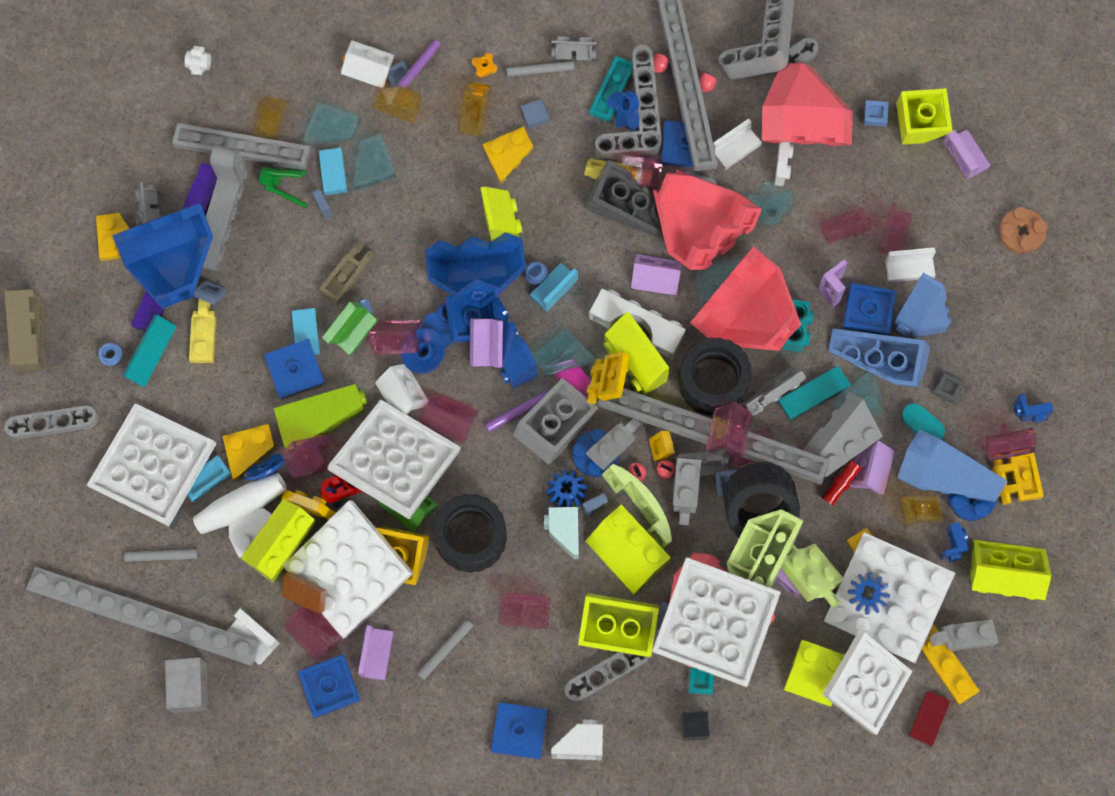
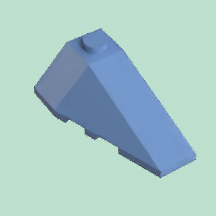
[893,272,952,338]
[829,329,930,388]
[897,429,1007,502]

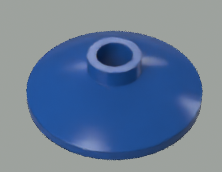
[401,328,446,374]
[244,453,288,480]

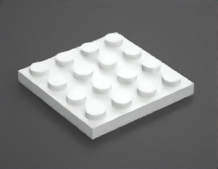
[328,400,461,519]
[87,403,216,527]
[284,501,414,639]
[824,533,955,663]
[652,558,781,687]

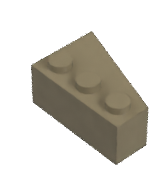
[4,289,45,372]

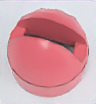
[653,53,670,73]
[699,73,717,92]
[656,460,675,480]
[627,463,646,481]

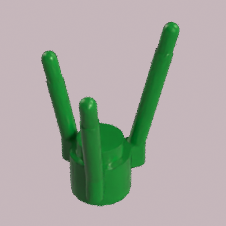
[259,167,308,208]

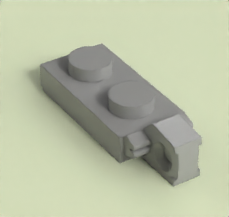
[743,366,806,416]
[586,418,641,470]
[672,457,701,525]
[929,620,999,651]

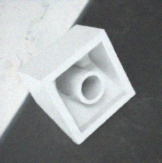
[551,720,603,760]

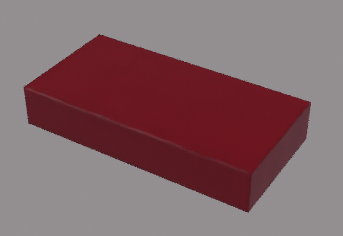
[908,691,951,747]

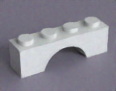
[589,289,686,360]

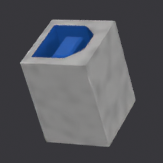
[165,657,208,713]

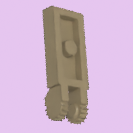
[319,242,375,305]

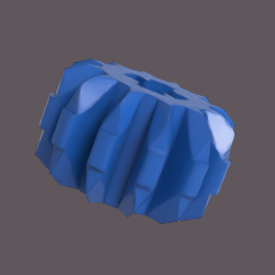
[546,469,587,507]
[847,572,890,615]

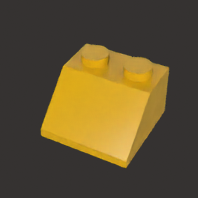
[377,526,430,585]

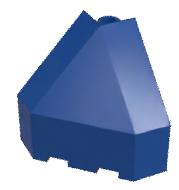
[112,203,213,309]
[425,232,526,308]

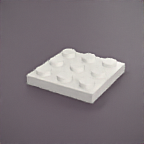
[822,631,912,735]

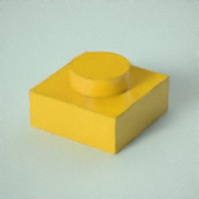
[649,431,675,461]

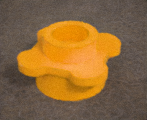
[472,53,497,78]

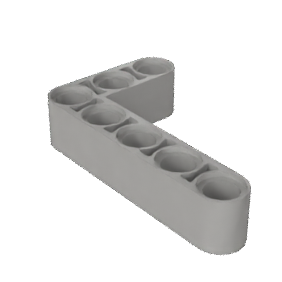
[719,0,794,79]
[595,45,661,160]
[202,145,247,272]

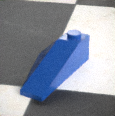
[492,296,538,389]

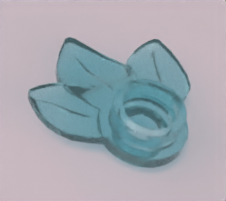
[748,182,793,225]

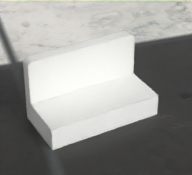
[341,40,394,88]
[713,119,762,170]
[885,248,936,283]
[376,364,429,415]
[227,609,280,665]

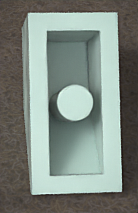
[544,507,579,559]

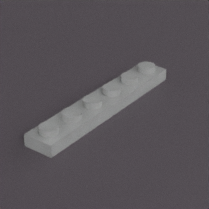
[172,123,311,170]

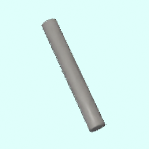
[507,61,574,77]
[124,549,198,562]
[417,619,473,680]

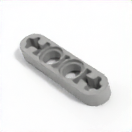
[4,406,98,439]
[565,652,650,702]

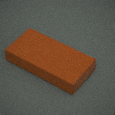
[282,572,326,614]

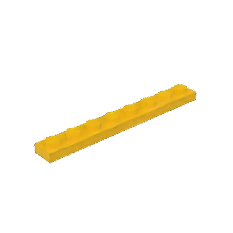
[846,528,980,705]

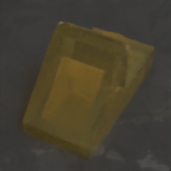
[254,96,287,140]
[900,496,943,527]

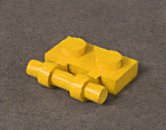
[586,351,629,404]
[992,450,1044,505]

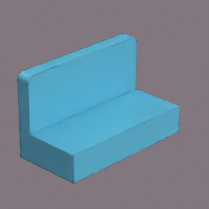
[530,263,578,312]

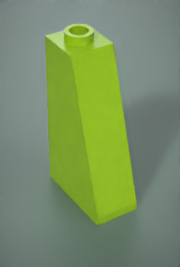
[274,384,367,458]

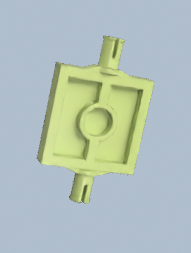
[781,543,843,608]

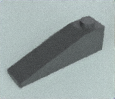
[583,160,664,239]

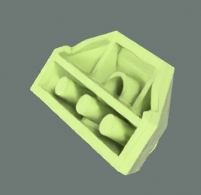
[726,509,803,588]

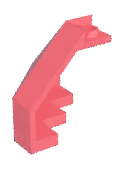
[762,63,853,146]
[653,169,762,270]
[690,246,801,351]

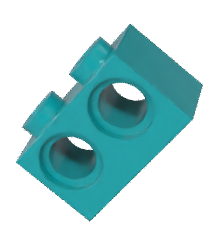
[781,299,814,353]

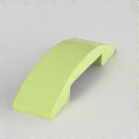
[602,464,672,549]

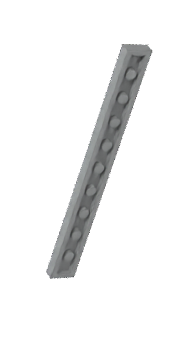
[657,0,718,171]
[597,388,830,484]
[26,567,261,667]

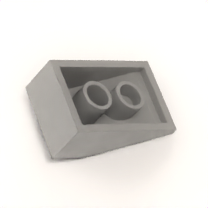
[513,378,598,465]

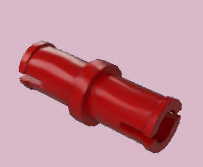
[821,460,862,506]

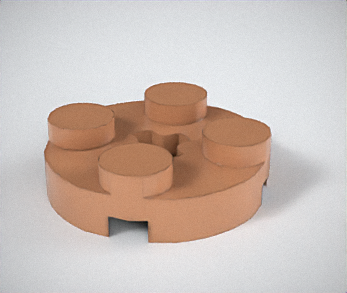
[999,207,1047,254]

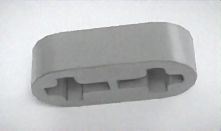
[788,38,818,64]

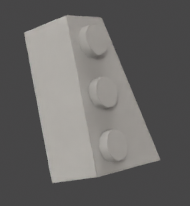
[803,392,883,477]

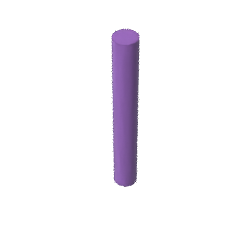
[396,40,441,92]
[484,391,548,432]

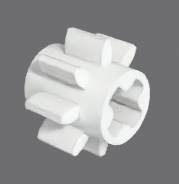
[185,46,211,75]

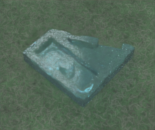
[302,102,361,145]

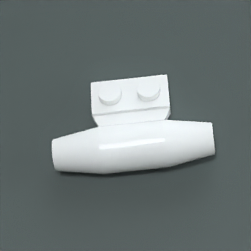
[193,473,287,558]

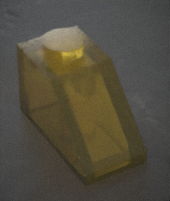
[460,82,491,137]
[372,86,423,124]

